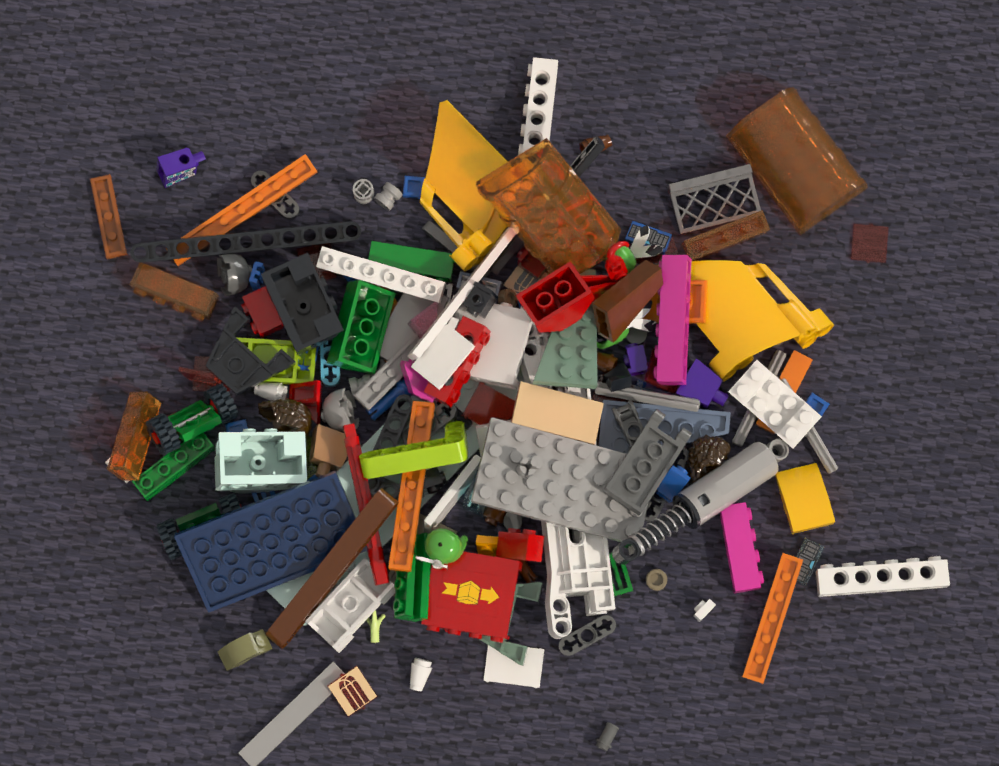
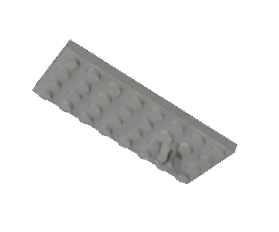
[471,417,648,542]

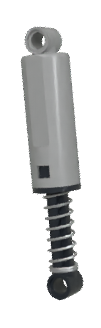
[612,439,789,565]

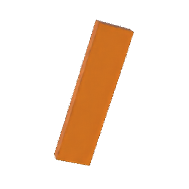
[755,350,813,434]

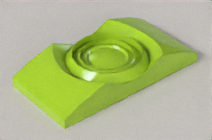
[236,337,316,385]

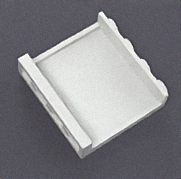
[448,295,532,390]

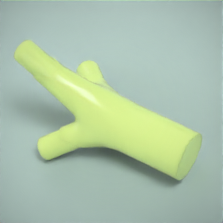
[366,610,385,643]

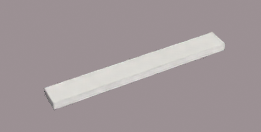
[407,224,519,361]

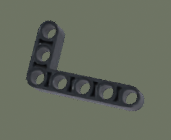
[370,394,413,501]

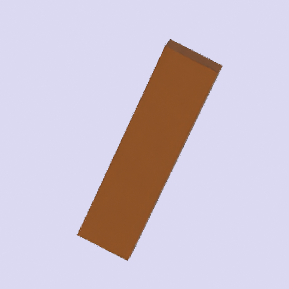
[90,174,127,259]

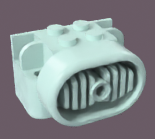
[214,428,307,494]

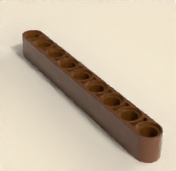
[265,488,399,649]

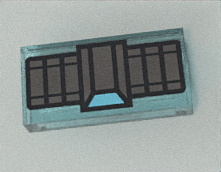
[796,538,824,586]

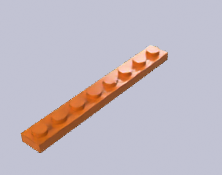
[166,154,318,266]
[388,401,435,572]

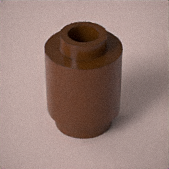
[482,506,507,527]

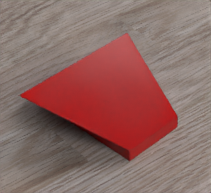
[289,380,323,424]

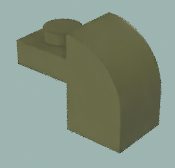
[217,629,272,671]

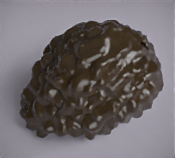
[258,398,312,438]
[685,435,731,486]

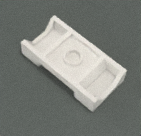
[728,360,822,449]
[306,558,395,653]

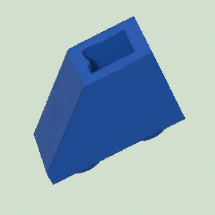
[655,465,690,503]

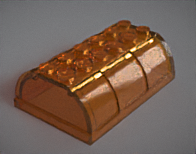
[726,87,868,235]
[476,138,621,275]

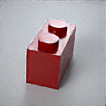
[241,287,284,338]
[496,528,544,562]

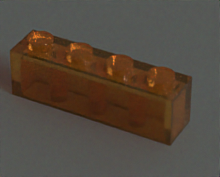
[682,210,770,261]
[130,262,219,321]
[107,391,161,480]

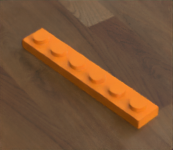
[743,553,803,684]

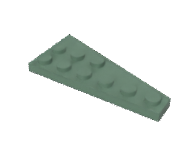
[532,268,598,389]

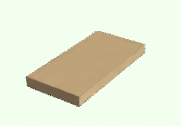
[511,381,604,445]

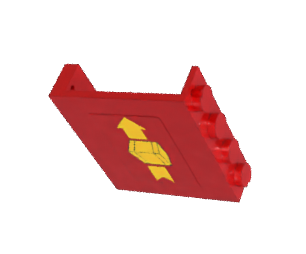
[421,551,523,643]

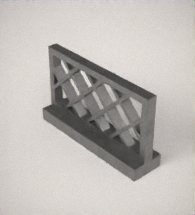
[667,164,762,234]

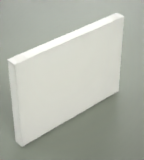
[411,323,475,390]
[484,645,544,688]

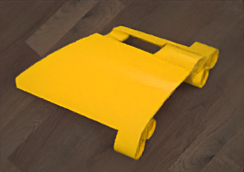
[420,100,542,271]
[691,260,834,382]

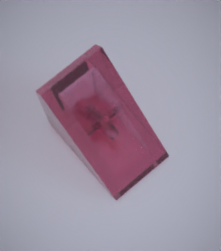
[408,302,438,339]

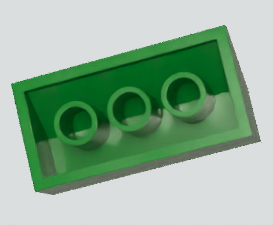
[327,280,395,374]

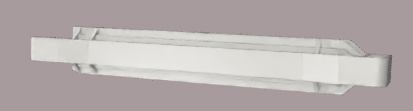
[520,323,615,639]

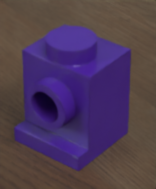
[623,343,649,376]

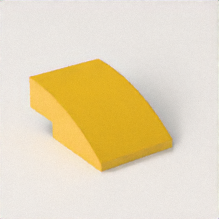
[775,463,835,534]

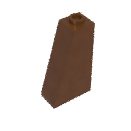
[592,260,664,343]

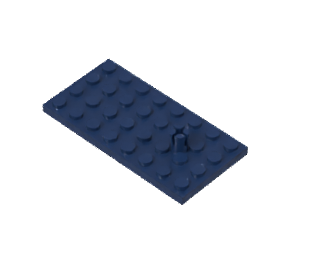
[174,471,367,613]

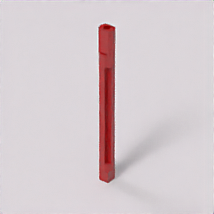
[343,423,390,586]

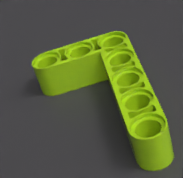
[359,421,468,479]

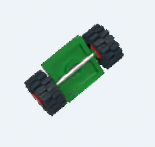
[146,383,238,455]

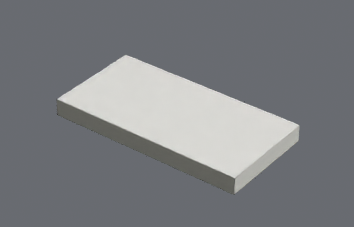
[424,454,481,533]

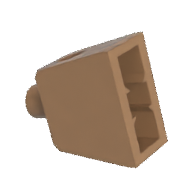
[309,424,347,477]

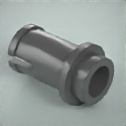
[595,722,619,752]

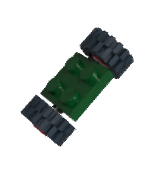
[156,492,242,560]

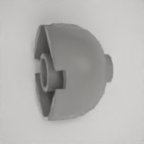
[321,388,359,432]

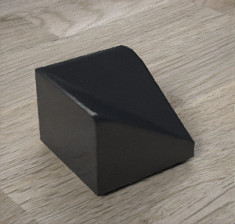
[603,363,632,392]

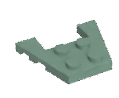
[479,582,543,666]

